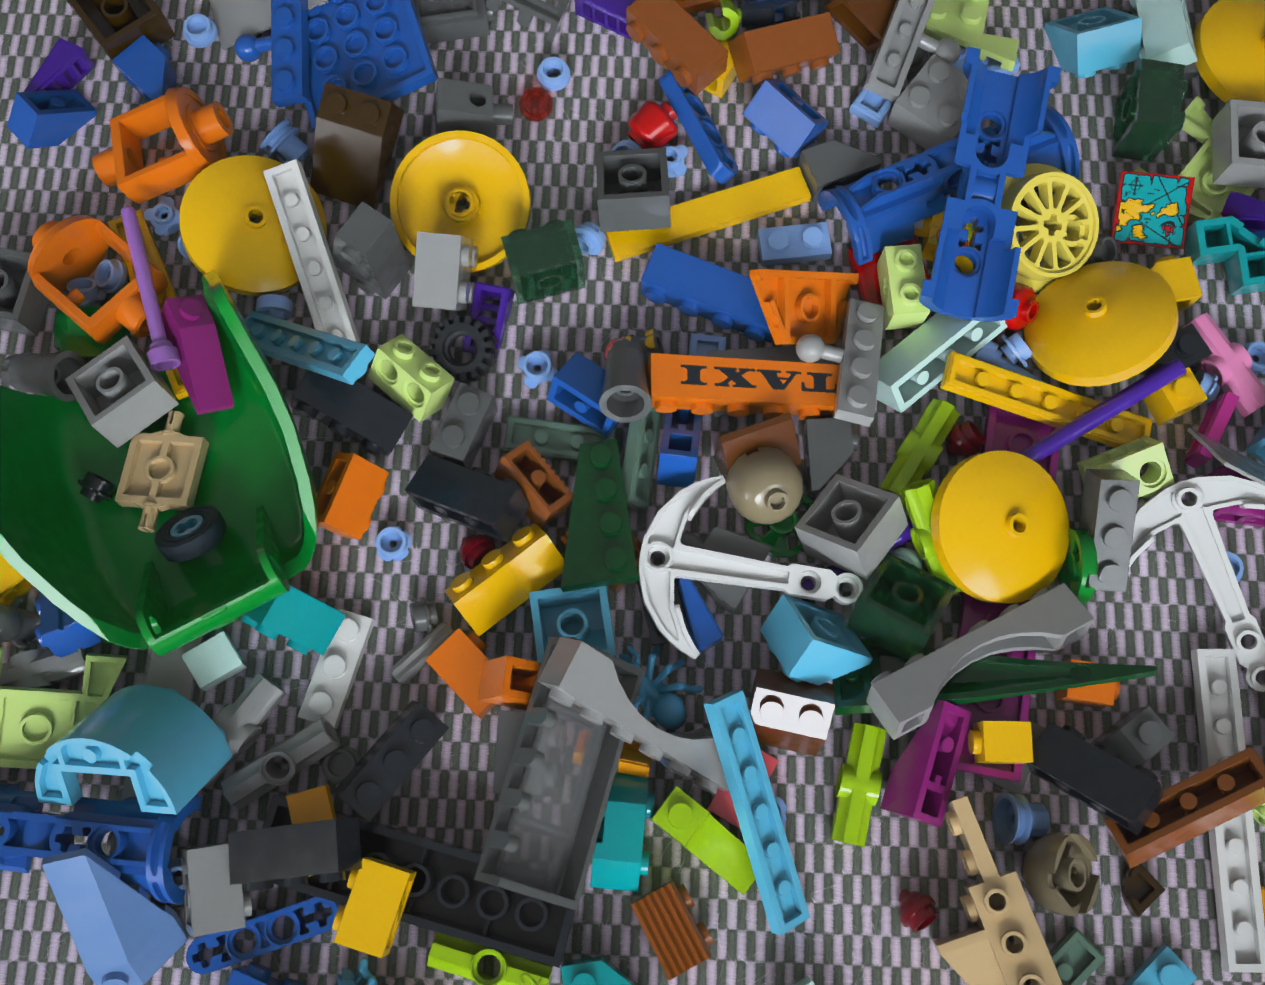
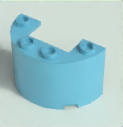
[35,685,233,815]

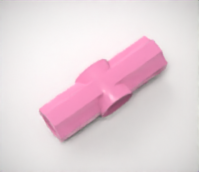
[1181,313,1265,418]

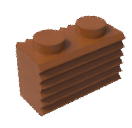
[493,441,573,529]
[631,880,714,980]

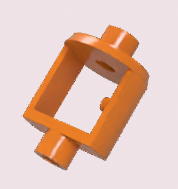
[92,87,234,204]
[28,215,168,345]

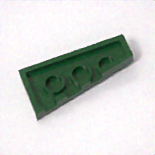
[561,438,639,592]

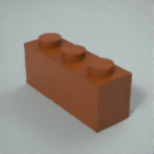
[626,0,728,96]
[728,12,841,85]

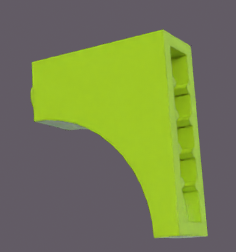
[650,786,755,895]

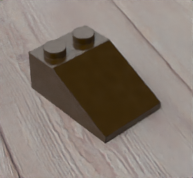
[311,82,404,210]

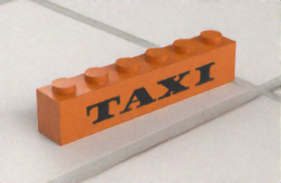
[646,353,839,421]

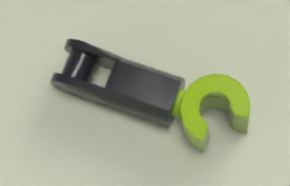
[705,0,801,40]

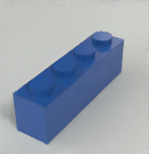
[641,243,773,343]

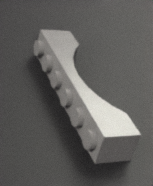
[866,583,1095,740]
[538,637,730,794]

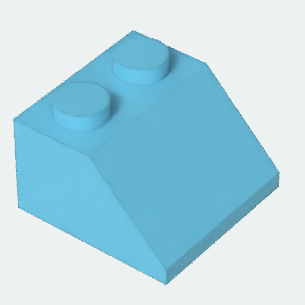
[1045,7,1142,78]
[529,586,617,663]
[760,594,873,685]

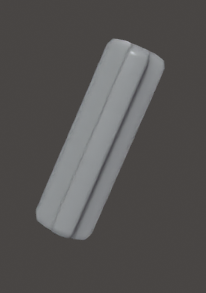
[390,622,454,684]

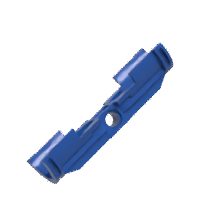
[919,46,1061,322]
[818,105,1080,266]
[0,782,202,905]

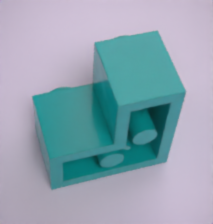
[240,585,346,655]

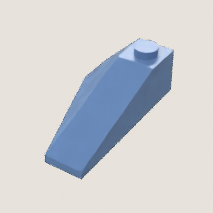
[42,848,189,985]

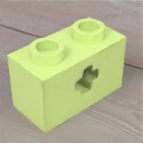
[877,244,930,330]

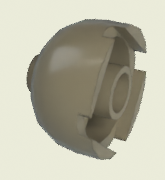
[726,446,804,524]
[1021,832,1100,916]

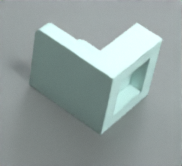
[182,631,247,691]

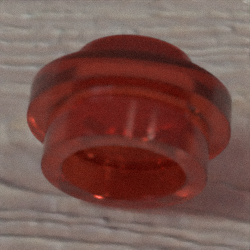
[519,87,553,122]

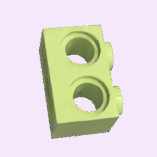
[367,334,455,422]
[1077,436,1175,498]

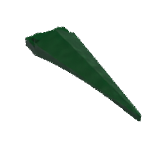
[832,639,1158,717]

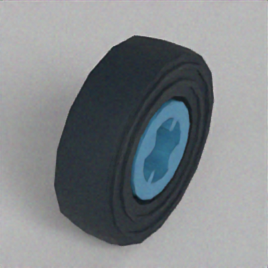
[155,505,226,562]

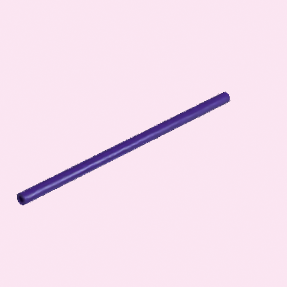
[801,358,1186,601]

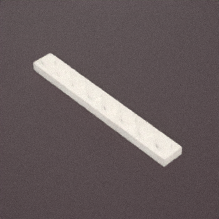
[1191,649,1265,973]

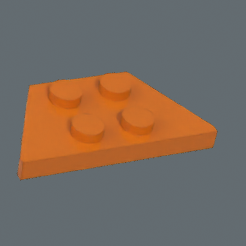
[749,269,859,345]

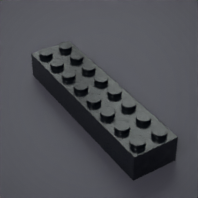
[262,795,576,968]

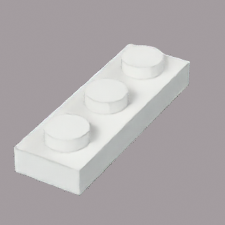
[298,608,375,729]

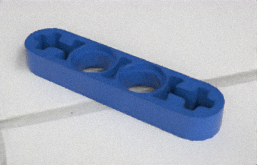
[659,69,738,184]
[186,897,341,974]

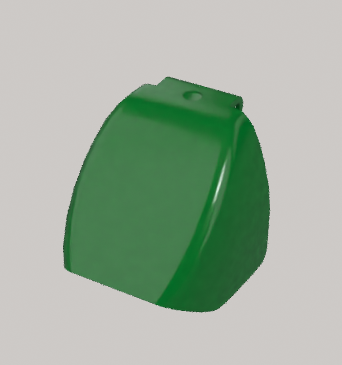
[0,270,318,656]

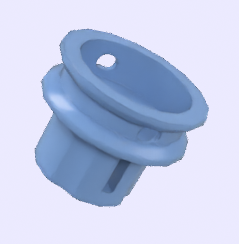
[259,119,311,164]
[992,792,1050,846]

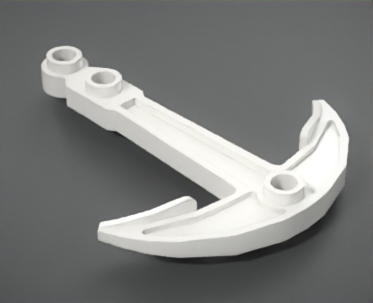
[638,475,863,659]
[1129,476,1265,692]

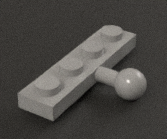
[863,0,960,102]
[795,298,885,427]

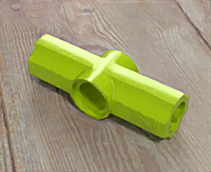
[878,398,960,506]
[900,478,962,597]
[830,722,887,847]
[427,932,553,985]

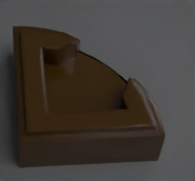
[1121,864,1165,917]

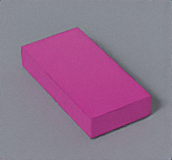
[1184,391,1240,469]

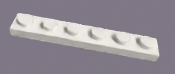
[263,159,361,343]

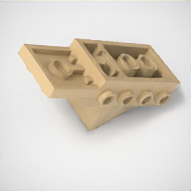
[933,796,1063,985]

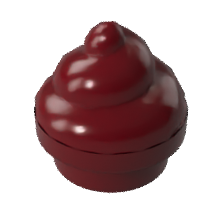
[946,420,985,456]
[460,534,495,569]
[898,889,939,933]

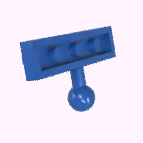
[234,0,309,108]

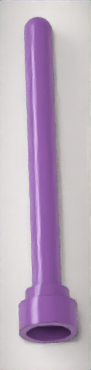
[121,205,181,371]

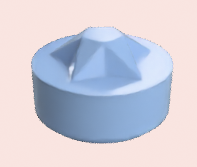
[256,294,293,320]

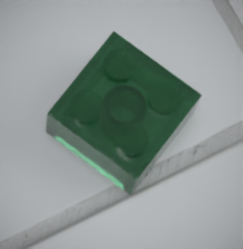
[1111,58,1188,163]
[501,219,586,305]
[846,552,957,661]

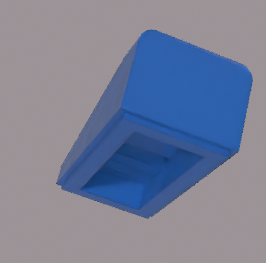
[677,578,723,654]

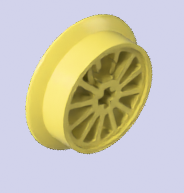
[1001,163,1099,293]

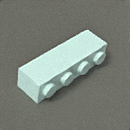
[1129,0,1198,77]
[876,313,1007,413]

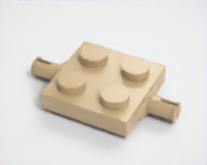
[114,410,209,533]

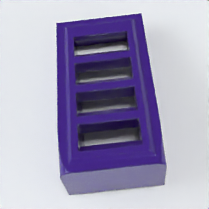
[575,0,636,40]
[24,38,95,92]
[1221,191,1265,232]
[462,281,515,359]

